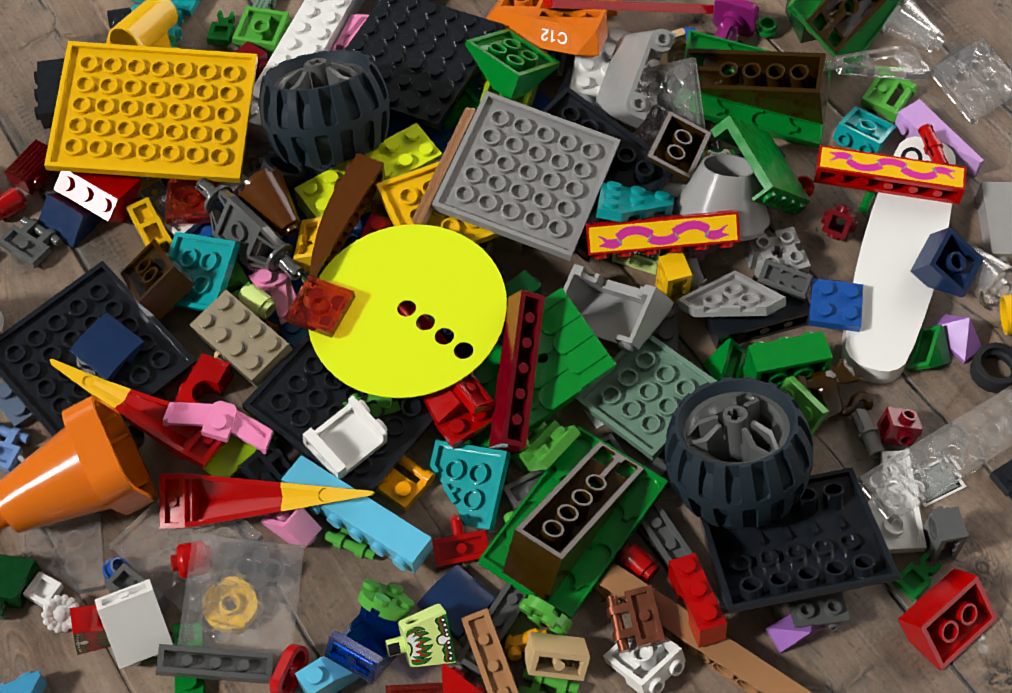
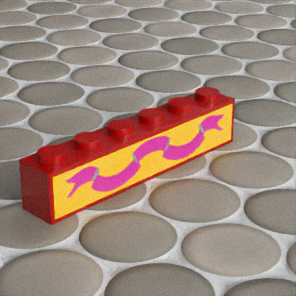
[814,145,967,204]
[586,210,740,259]

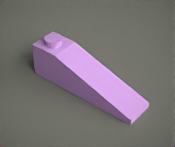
[894,99,984,177]

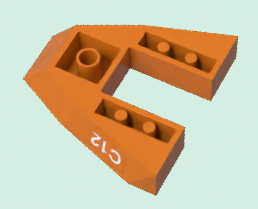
[485,0,624,58]

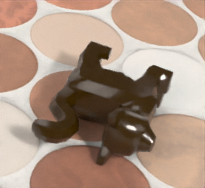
[794,358,873,423]

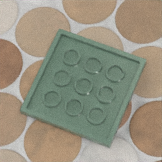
[575,335,717,461]

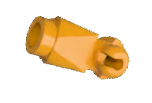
[504,628,547,661]

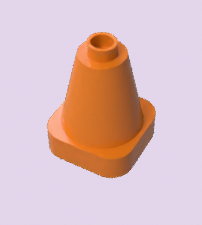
[0,395,158,533]

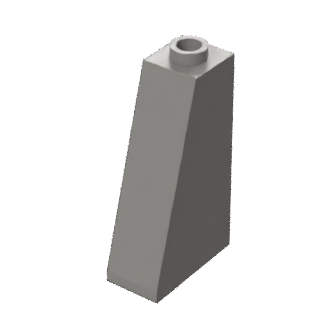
[976,182,1012,269]

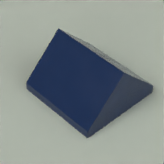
[38,193,103,249]

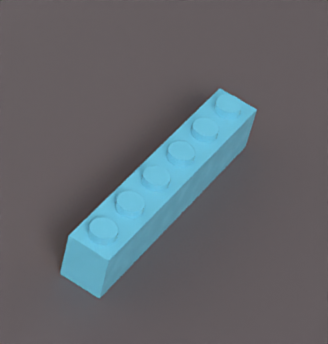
[281,455,433,574]

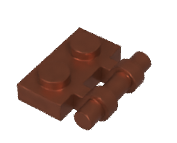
[606,585,666,653]

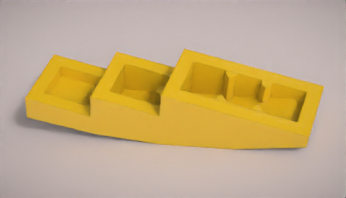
[126,197,172,252]

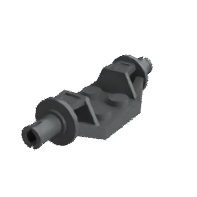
[195,178,304,281]

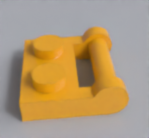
[376,456,436,512]

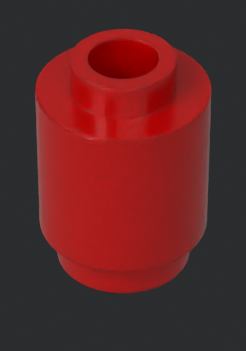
[0,188,27,221]
[619,543,660,584]

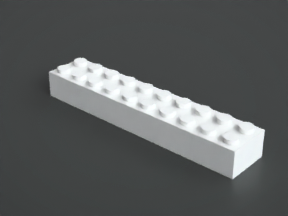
[247,0,365,145]

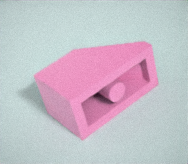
[260,508,322,549]

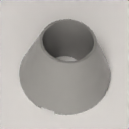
[672,154,770,241]

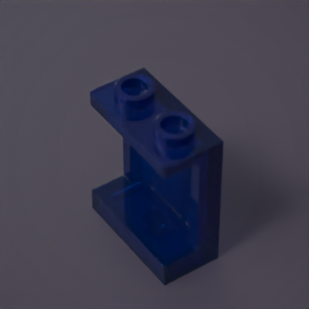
[325,606,401,684]

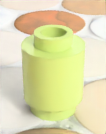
[238,284,276,319]

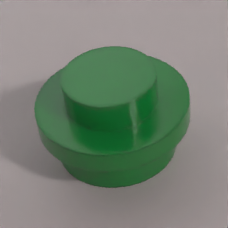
[756,17,778,38]

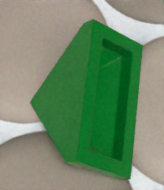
[907,324,951,371]
[702,338,747,381]

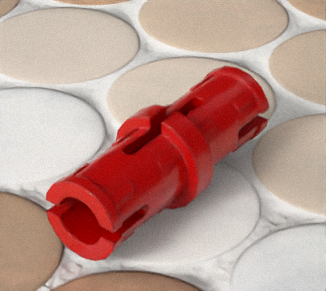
[918,124,949,164]

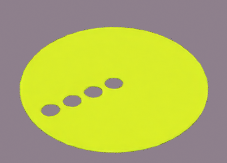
[307,224,507,398]

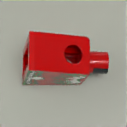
[69,605,111,655]

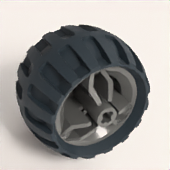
[259,50,390,167]
[665,377,814,530]

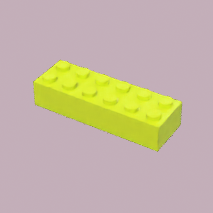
[294,123,443,219]

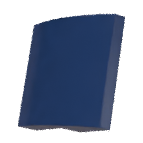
[69,313,146,382]
[417,564,497,640]

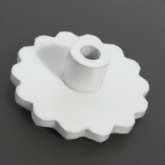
[41,594,79,633]

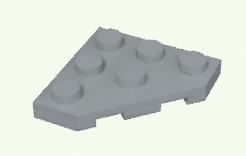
[677,270,786,317]

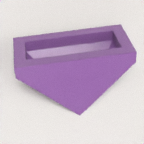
[931,314,982,364]
[765,614,826,653]

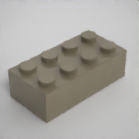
[190,290,293,388]

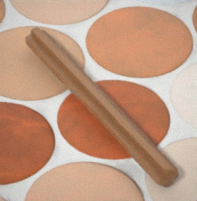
[412,107,476,225]

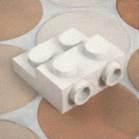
[603,636,686,693]

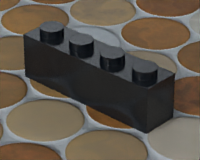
[706,293,810,350]

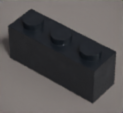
[34,58,65,129]

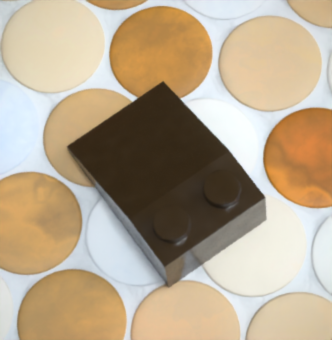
[646,111,711,182]
[120,239,195,320]

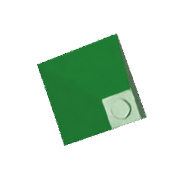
[465,28,561,100]

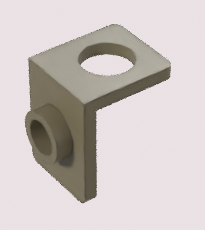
[486,236,523,258]

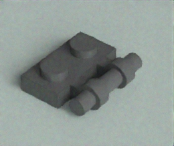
[0,216,63,268]

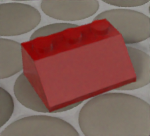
[54,171,143,223]
[898,568,998,671]

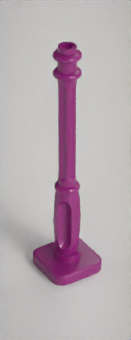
[680,0,759,122]

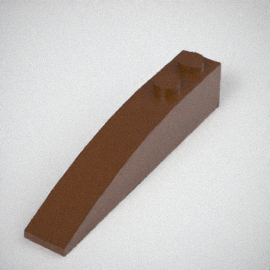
[309,153,385,288]

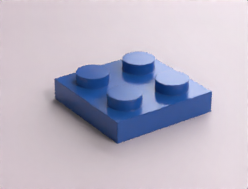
[808,278,863,332]

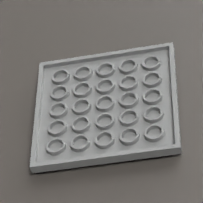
[432,91,621,261]

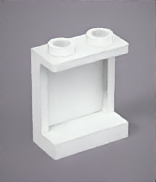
[303,396,388,480]
[95,579,173,669]

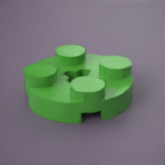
[357,579,414,621]
[518,594,573,636]

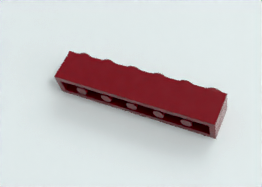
[489,290,545,453]

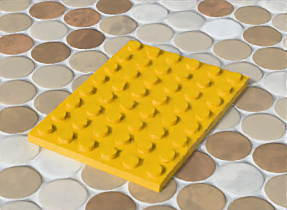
[44,41,258,183]

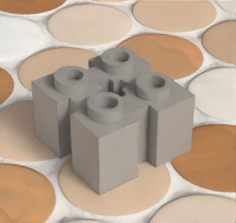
[744,227,811,290]

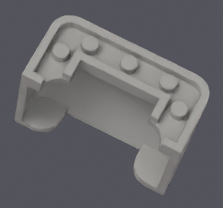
[594,29,677,133]
[563,264,674,353]

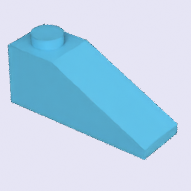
[295,637,386,693]

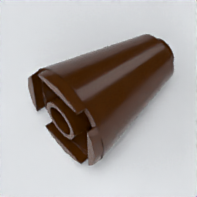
[238,167,301,237]

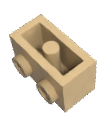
[524,631,590,681]

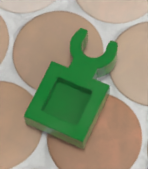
[207,10,235,46]
[892,553,941,602]

